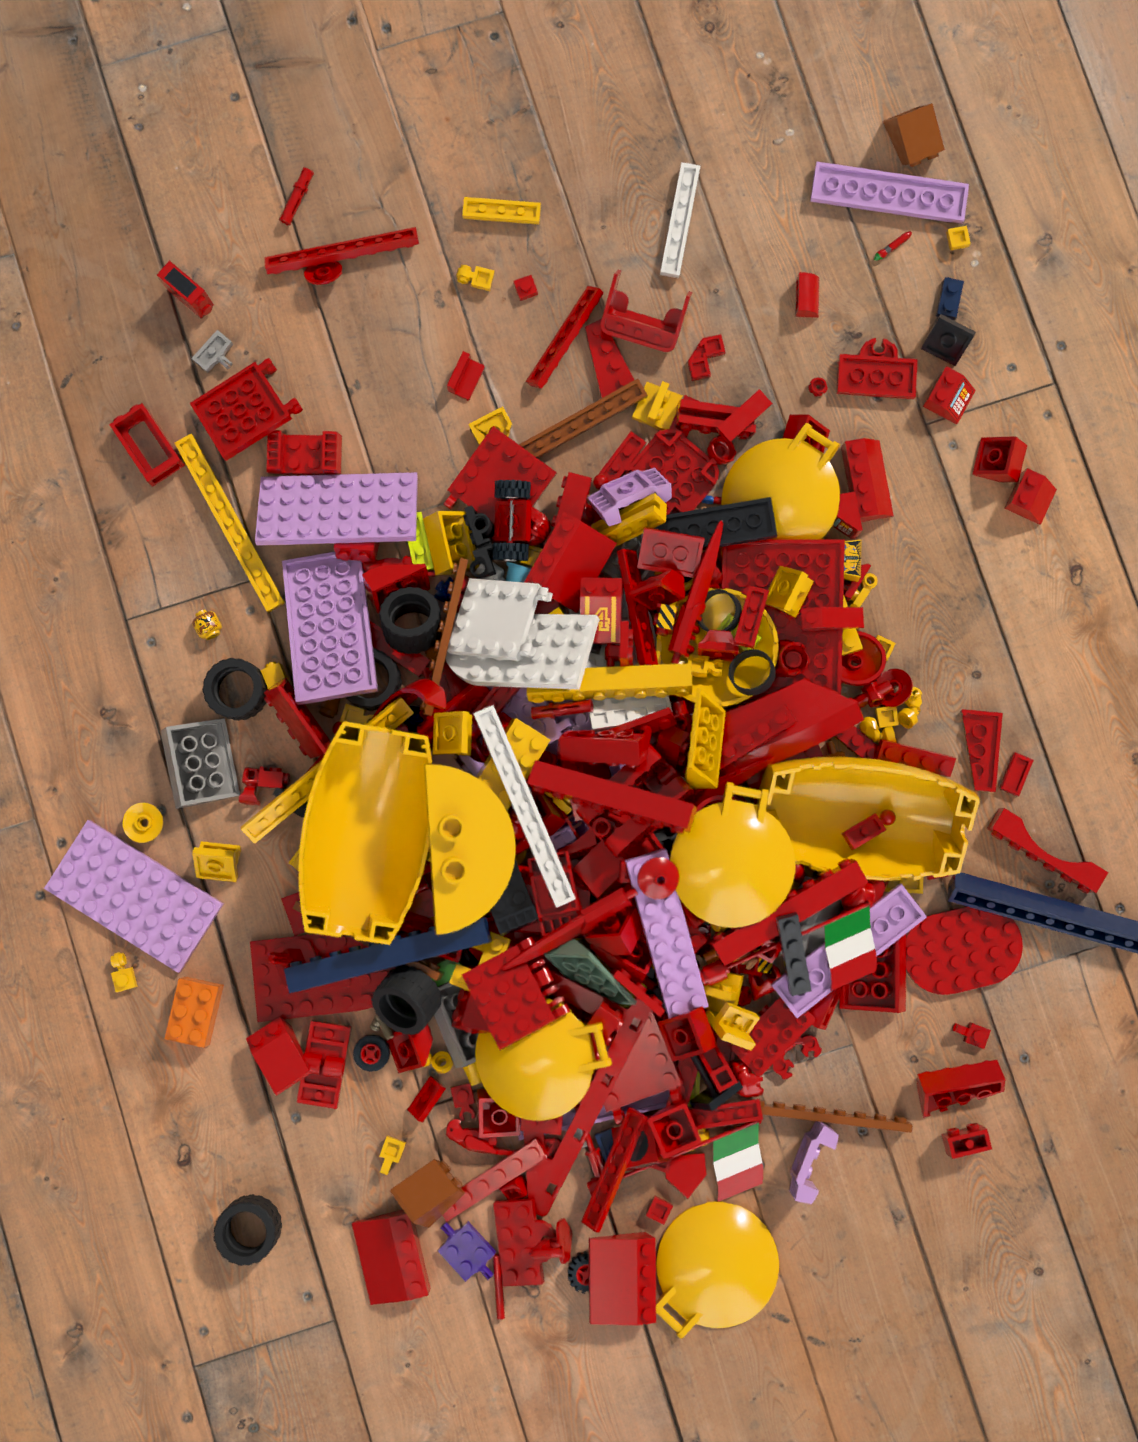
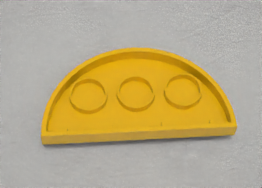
[424,764,515,935]

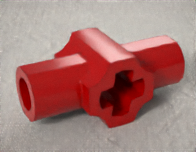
[852,680,894,709]
[672,700,693,741]

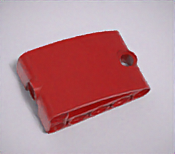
[576,744,695,858]

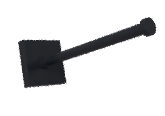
[651,985,743,1111]

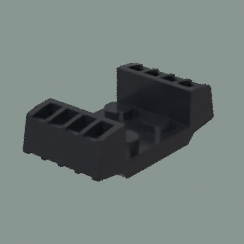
[490,859,539,936]

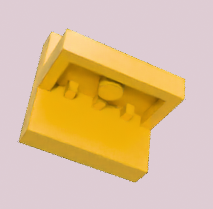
[632,381,683,431]
[766,566,814,618]
[433,711,472,756]
[192,841,241,882]
[703,972,744,1012]
[705,1002,760,1051]

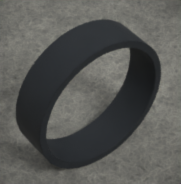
[697,589,742,632]
[728,649,776,696]

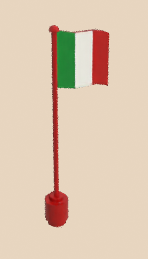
[699,900,877,991]
[587,1120,763,1202]

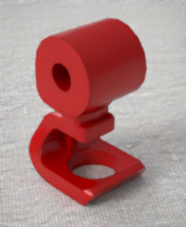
[239,767,260,806]

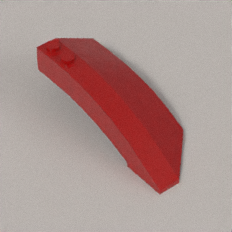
[719,678,864,777]

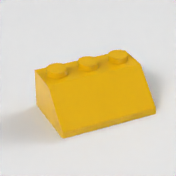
[423,511,479,575]

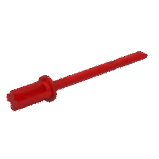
[574,1103,604,1178]

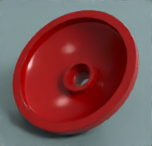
[841,631,886,686]

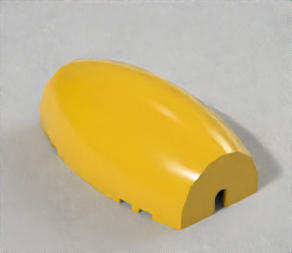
[299,721,432,945]
[757,757,980,881]

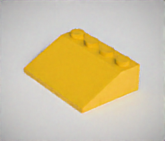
[685,688,726,789]

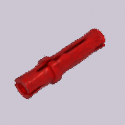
[279,167,314,226]
[531,699,594,720]

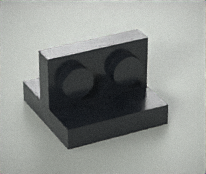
[921,314,976,366]

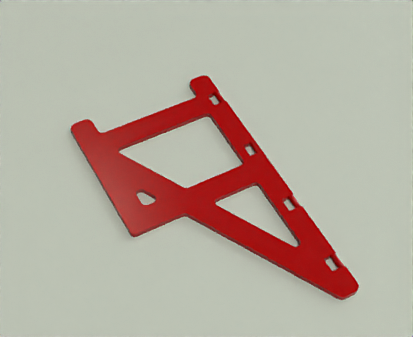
[523,938,652,1216]

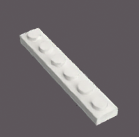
[660,162,700,278]

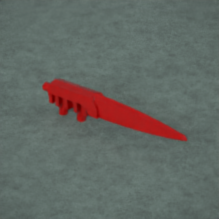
[668,520,723,664]
[656,757,774,830]
[501,887,639,970]

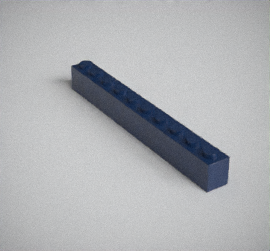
[948,872,1138,954]
[284,917,492,993]

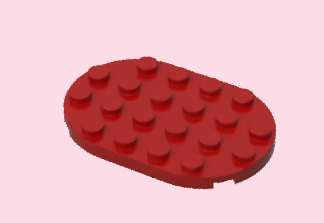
[906,906,1023,995]

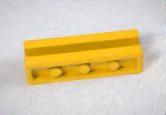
[591,493,667,547]

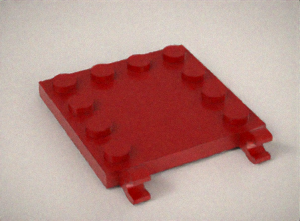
[190,358,303,461]
[443,426,557,543]
[592,1011,683,1125]

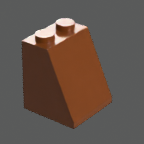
[883,103,945,167]
[390,1159,465,1228]

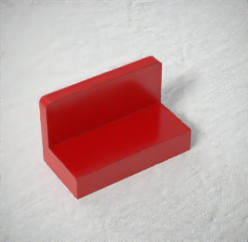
[447,351,485,400]

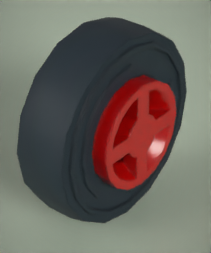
[353,1034,390,1072]

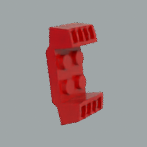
[266,430,342,475]
[527,850,580,937]

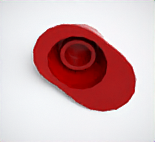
[841,879,885,911]

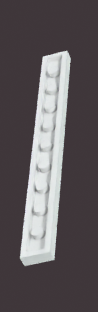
[474,705,575,908]

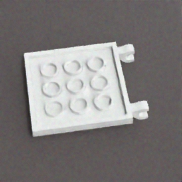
[447,578,553,661]

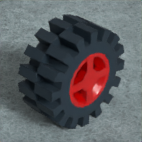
[568,1252,589,1294]

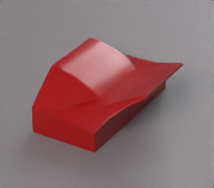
[698,630,739,662]

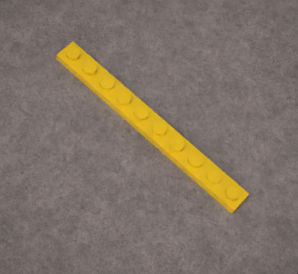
[174,433,285,613]
[240,696,414,844]

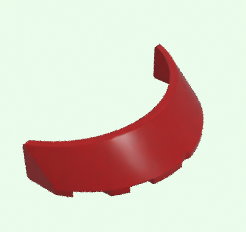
[372,679,447,719]

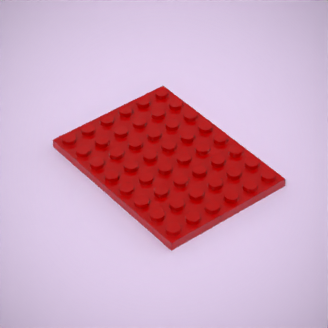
[722,539,845,700]

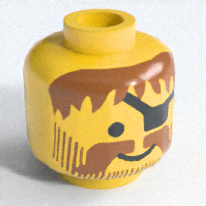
[192,610,222,640]

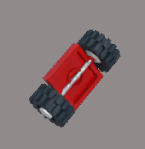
[492,480,532,561]

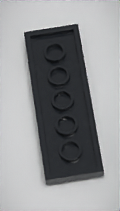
[653,497,777,550]

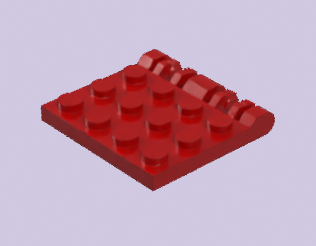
[462,937,571,1051]

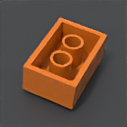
[164,976,224,1048]

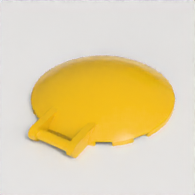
[722,423,840,539]
[656,578,779,707]
[670,782,795,927]
[475,998,612,1121]
[656,1201,779,1339]

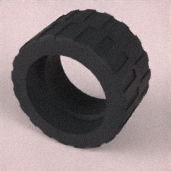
[379,587,441,654]
[345,649,402,711]
[202,658,268,721]
[371,965,442,1035]
[214,1194,282,1266]

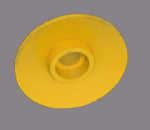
[123,803,163,843]

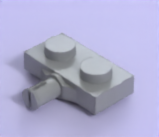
[192,330,234,373]

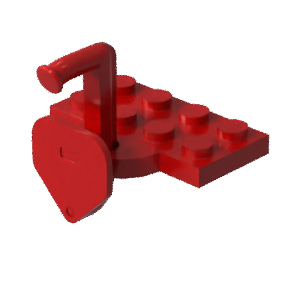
[493,1198,573,1287]

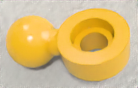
[424,1051,453,1074]

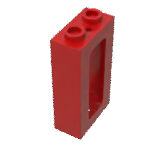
[109,403,185,487]

